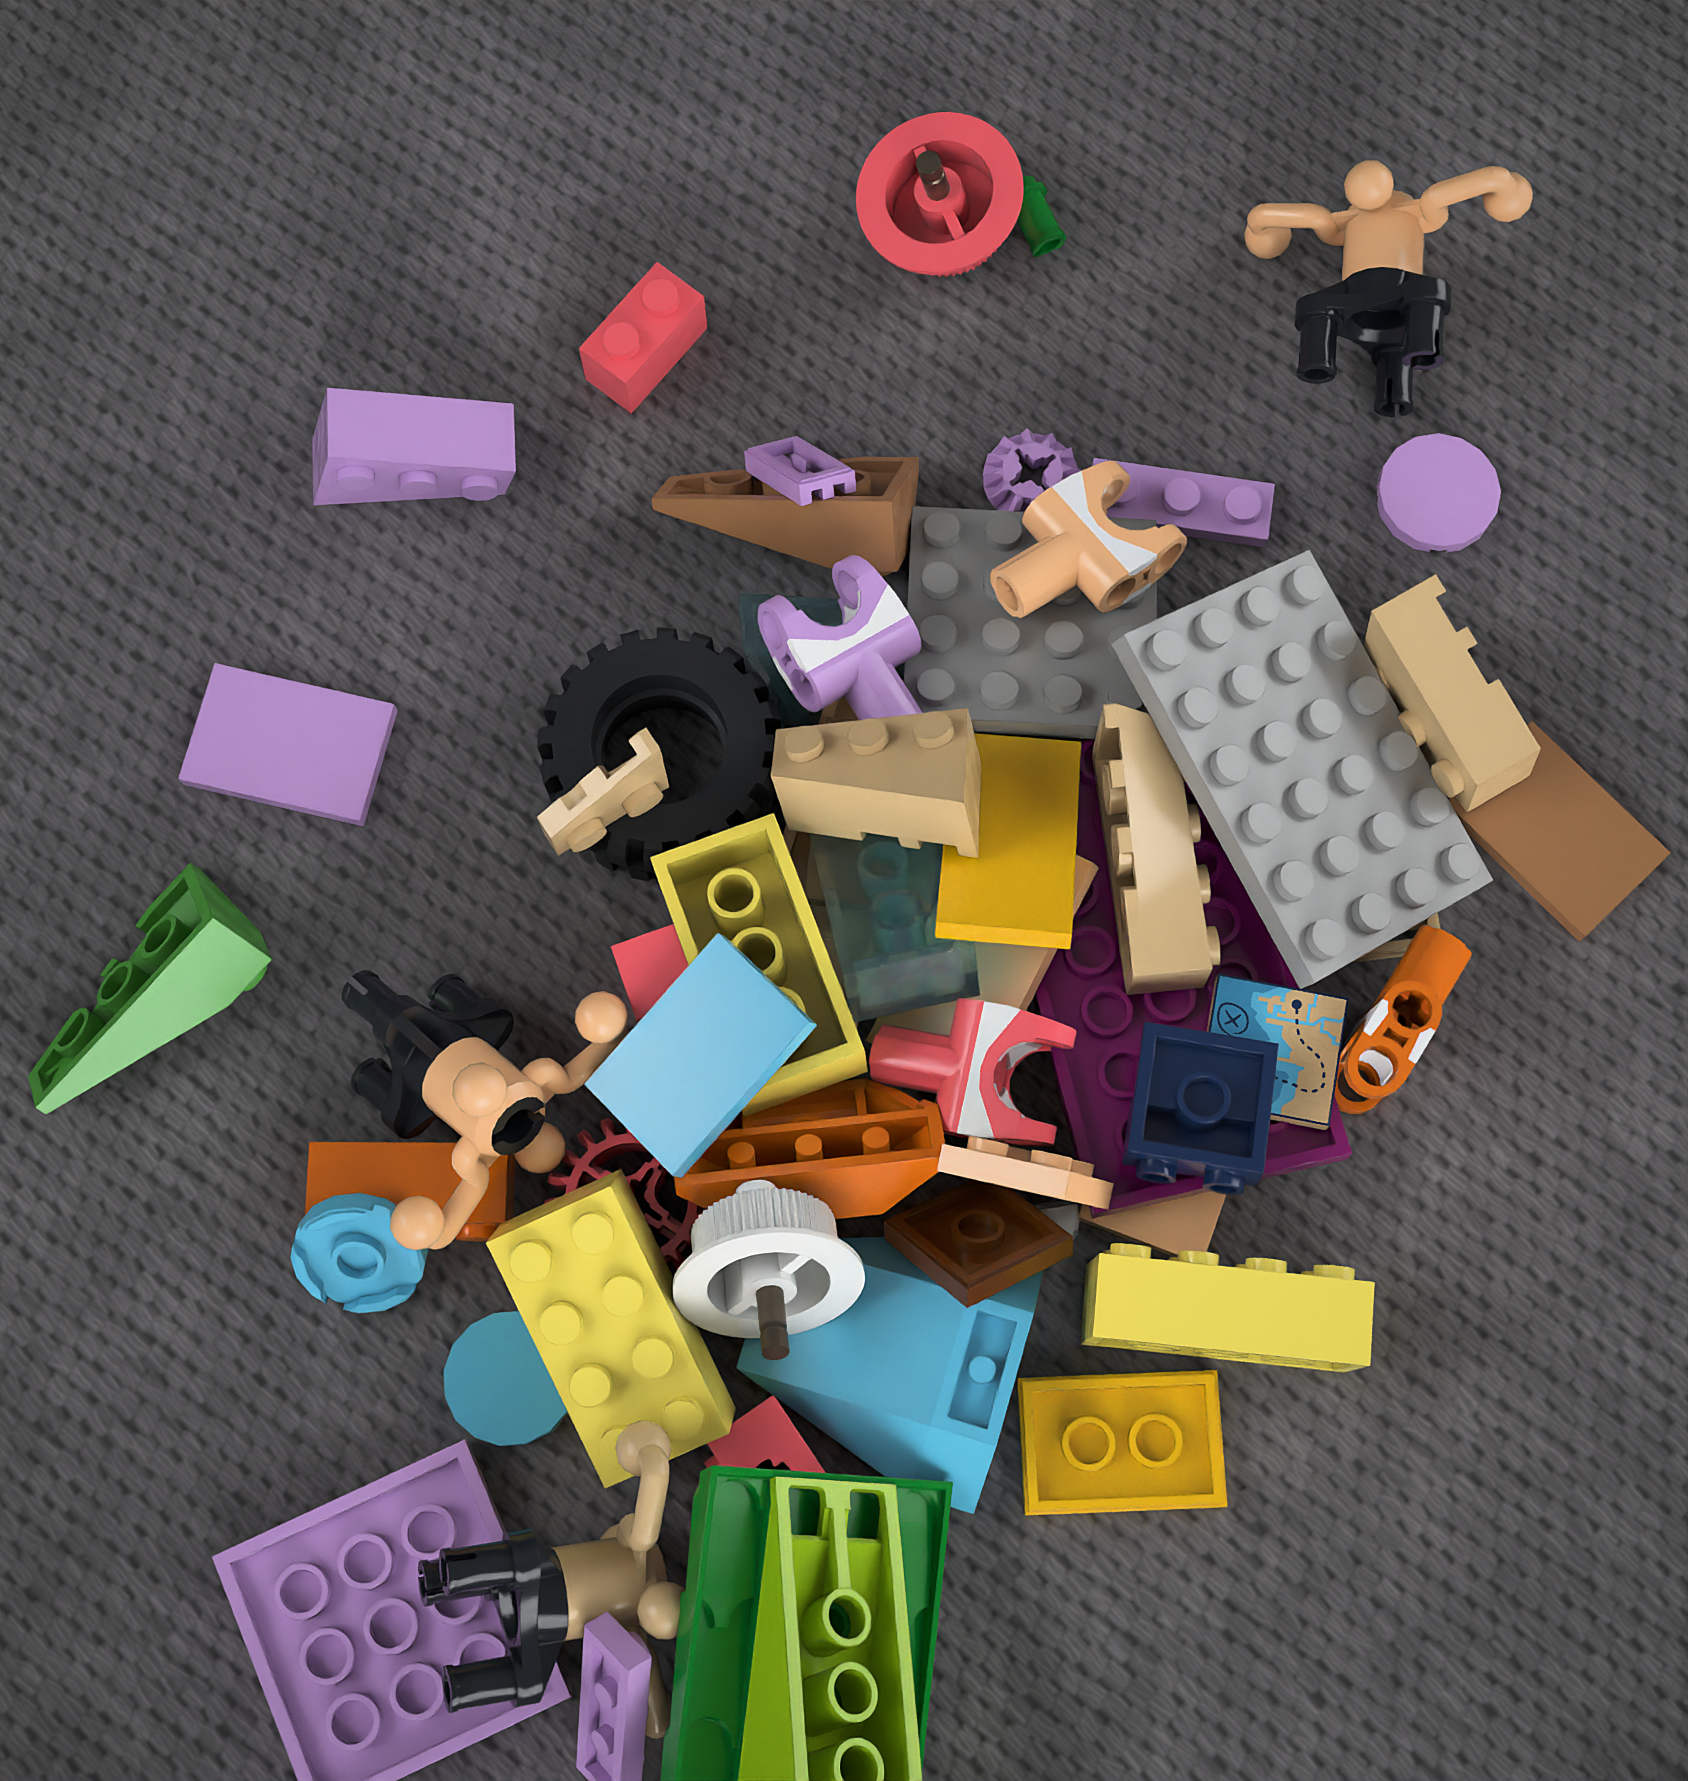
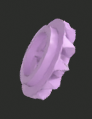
[983,428,1081,513]

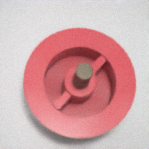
[856,112,1024,277]

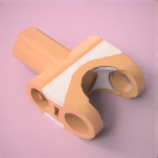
[990,461,1187,619]

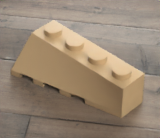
[1092,703,1220,995]

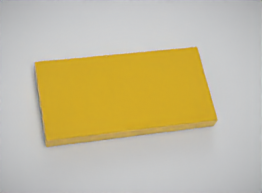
[935,733,1081,949]

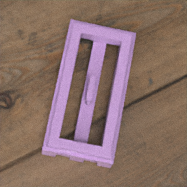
[744,436,856,506]

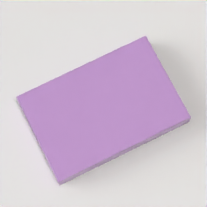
[178,663,398,826]

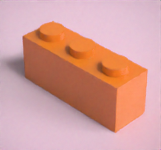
[305,1142,516,1242]

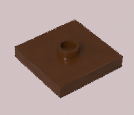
[884,1179,1073,1308]

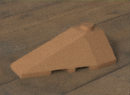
[651,457,919,577]

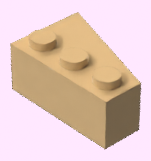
[1363,574,1541,812]
[771,708,981,858]

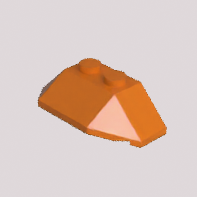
[674,1078,945,1219]

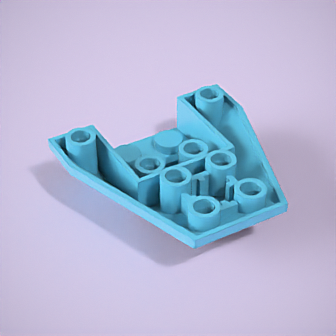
[736,1237,1044,1514]

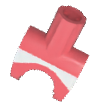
[869,998,1077,1147]

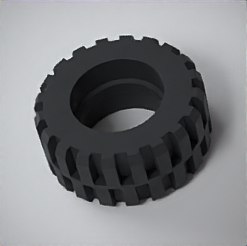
[537,627,781,882]

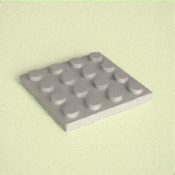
[904,506,1157,739]

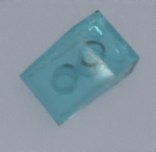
[808,833,980,1022]

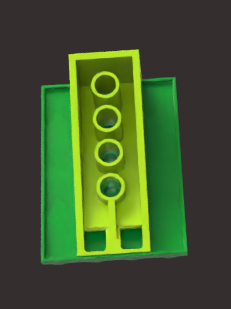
[660,1465,953,1781]

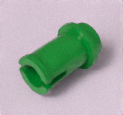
[1017,176,1067,257]

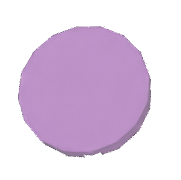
[1376,433,1501,553]

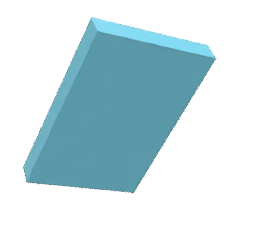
[584,933,817,1178]

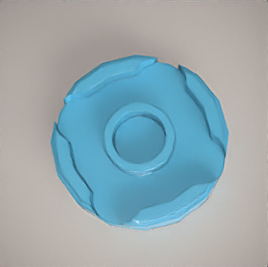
[290,1193,428,1313]
[444,1311,568,1447]

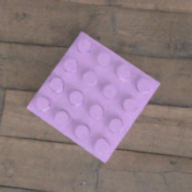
[212,1439,574,1781]

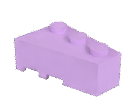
[312,388,516,505]

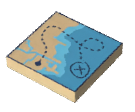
[1206,973,1349,1130]

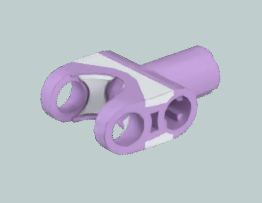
[758,555,923,720]

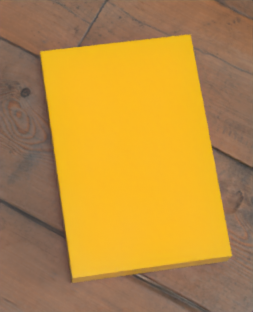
[1017,1370,1228,1515]

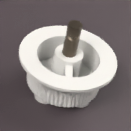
[672,1180,865,1360]

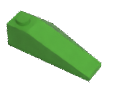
[28,862,272,1114]

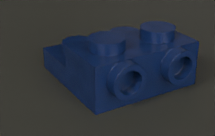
[1122,1022,1279,1195]

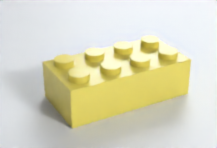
[650,813,868,1117]
[486,1169,736,1489]
[1080,1243,1375,1372]

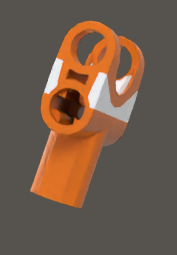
[1335,925,1472,1114]

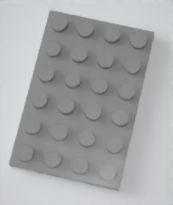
[1111,550,1493,989]

